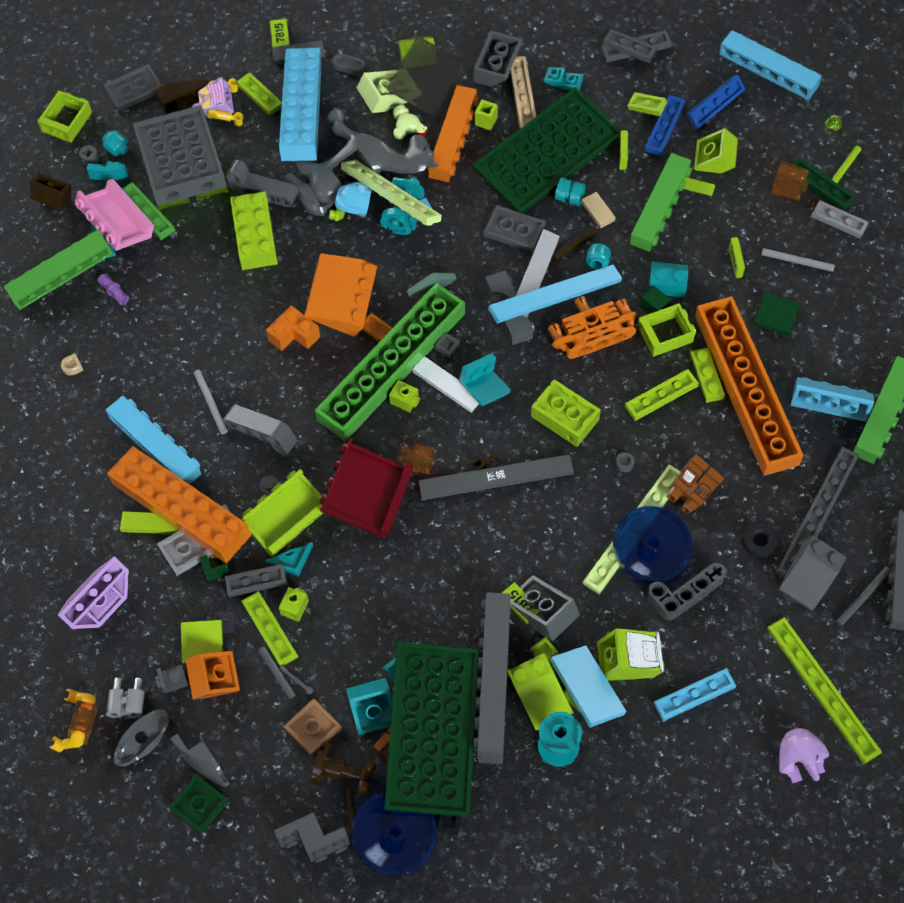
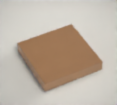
[284,698,342,757]

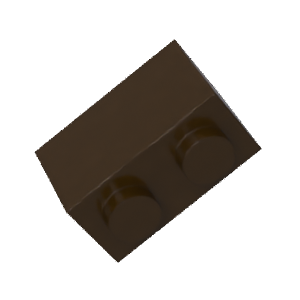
[30,173,71,211]

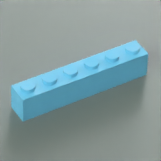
[719,31,822,100]
[106,396,201,485]

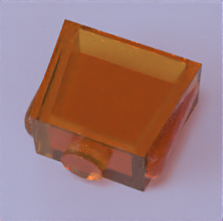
[771,160,809,201]

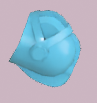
[335,182,372,217]

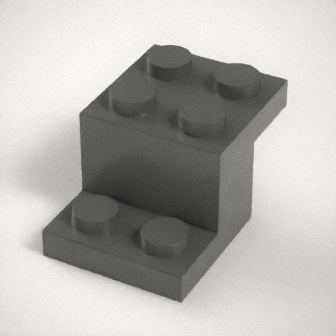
[274,813,350,862]

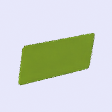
[684,178,715,196]

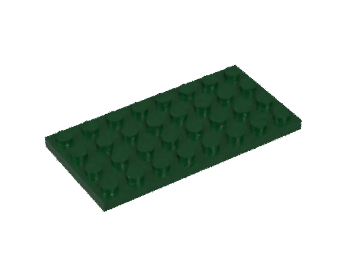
[473,87,621,213]
[384,642,479,817]

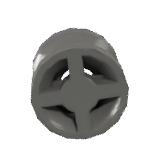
[79,145,99,167]

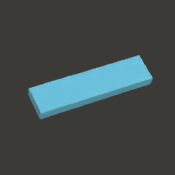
[653,668,736,721]

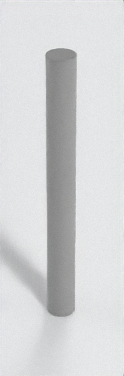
[762,248,835,272]
[194,370,228,434]

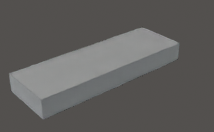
[811,200,869,239]

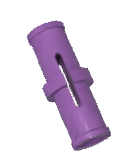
[98,273,129,305]

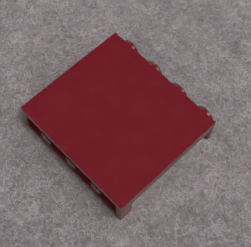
[319,438,414,539]

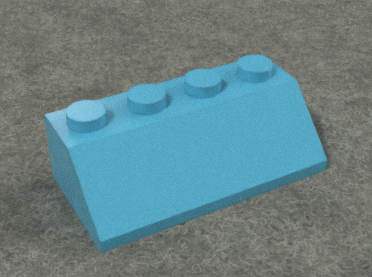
[791,377,874,422]

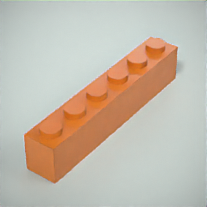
[428,85,479,182]

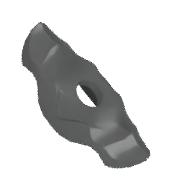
[114,709,170,767]

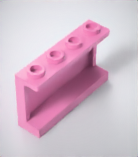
[75,179,154,251]

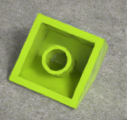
[694,128,738,173]

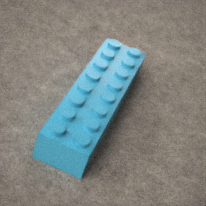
[279,48,322,161]

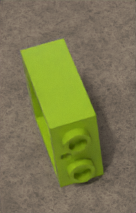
[38,91,92,143]
[637,304,696,357]

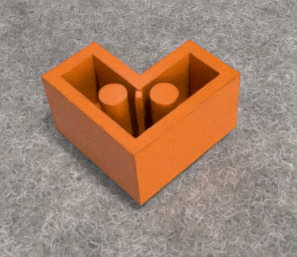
[266,306,320,351]

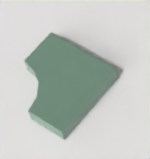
[407,273,457,297]

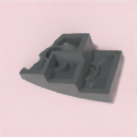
[170,734,230,787]

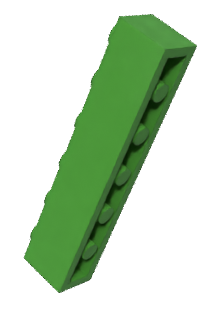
[630,153,692,252]
[4,230,113,310]
[854,356,904,464]

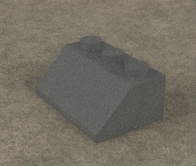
[474,31,523,87]

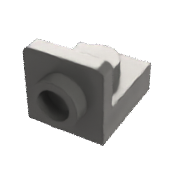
[155,665,188,693]

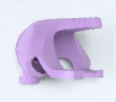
[779,728,829,784]

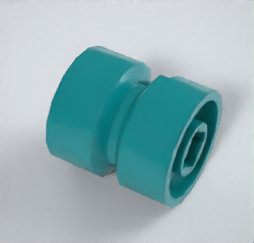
[555,178,586,207]

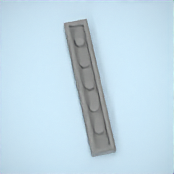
[516,229,560,317]

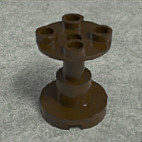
[311,743,376,798]

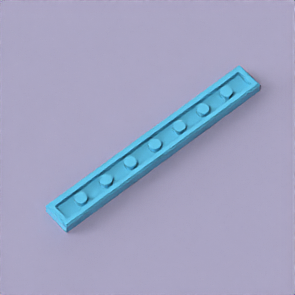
[488,265,622,323]

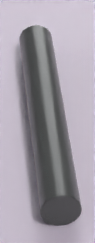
[258,646,296,699]

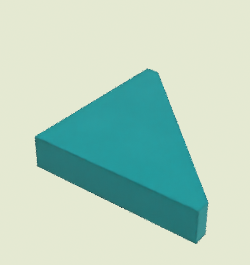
[265,542,313,577]

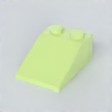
[357,69,421,113]

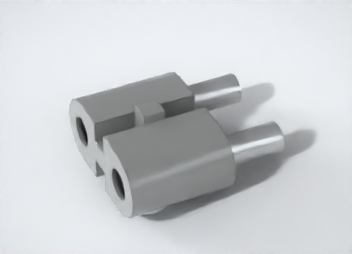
[106,678,145,718]

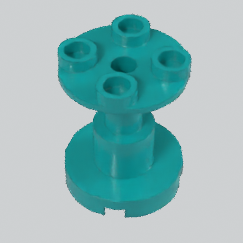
[380,177,425,235]
[538,711,582,767]

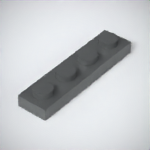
[601,30,672,63]

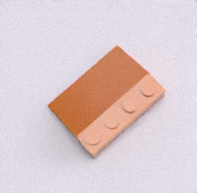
[304,253,377,337]

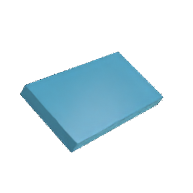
[550,645,626,728]

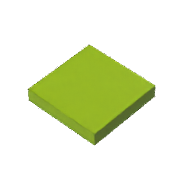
[181,620,223,663]

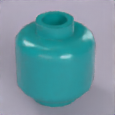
[102,130,129,156]
[586,243,611,270]

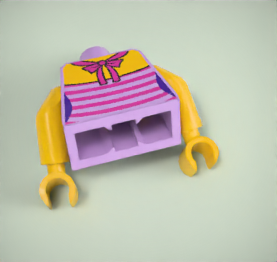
[192,77,243,126]

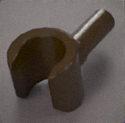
[472,453,498,470]

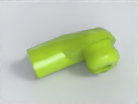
[329,207,345,221]

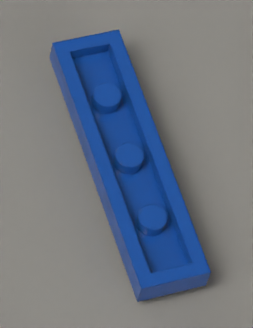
[687,75,745,129]
[645,95,686,156]

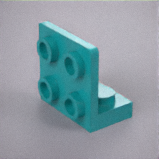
[459,353,511,406]

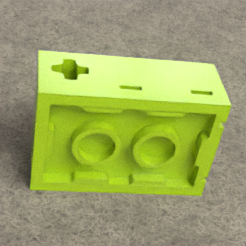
[531,379,601,447]

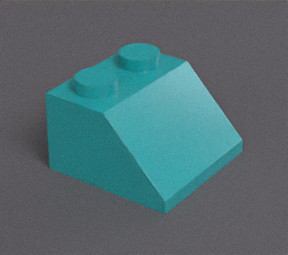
[649,261,688,298]
[346,678,392,735]

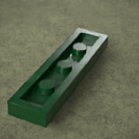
[787,158,856,211]

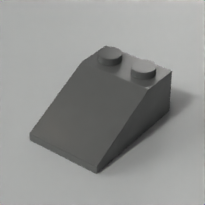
[778,535,847,611]
[510,575,580,641]

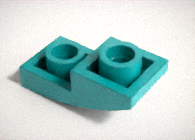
[544,67,583,91]
[87,161,128,181]

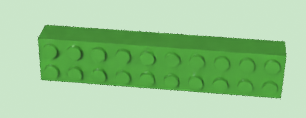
[315,283,465,442]

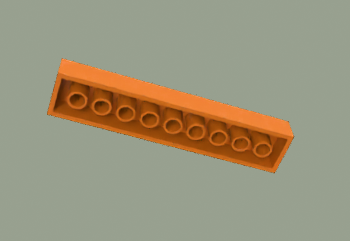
[695,296,804,476]

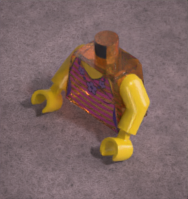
[49,689,98,752]

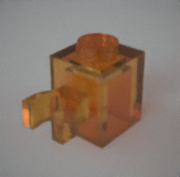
[398,444,435,475]

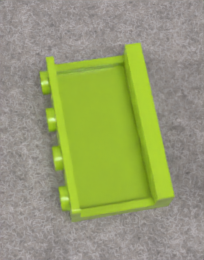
[242,469,323,557]

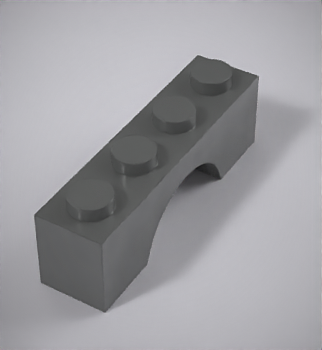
[485,270,535,345]

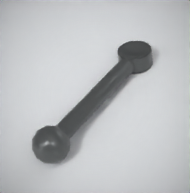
[279,665,313,694]

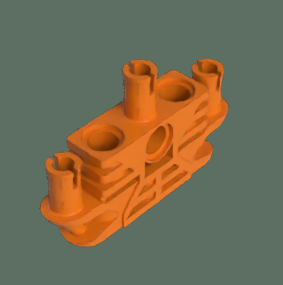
[548,296,637,359]

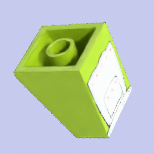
[597,628,664,681]

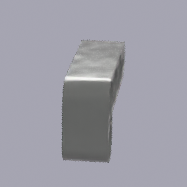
[226,160,299,207]
[223,404,298,457]
[647,563,726,621]

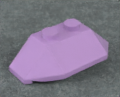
[58,556,129,629]

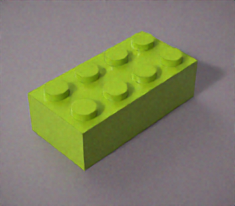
[230,192,278,270]

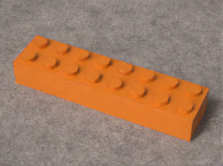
[107,446,252,564]

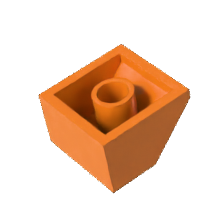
[185,651,240,700]

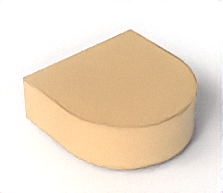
[61,353,84,375]

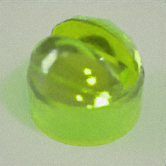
[826,115,842,131]

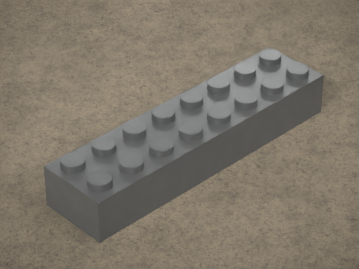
[474,592,511,764]

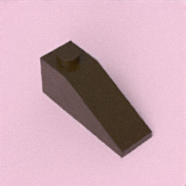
[155,80,209,114]

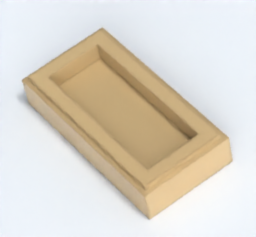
[581,192,616,228]

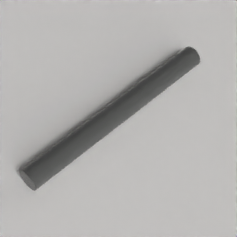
[836,566,892,627]

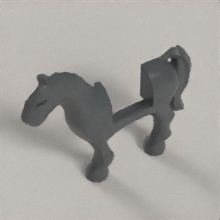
[284,109,439,216]

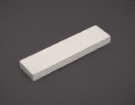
[412,356,479,412]

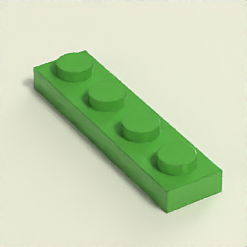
[122,182,175,240]

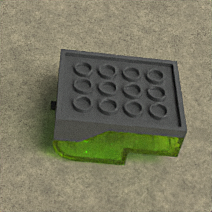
[133,105,228,211]

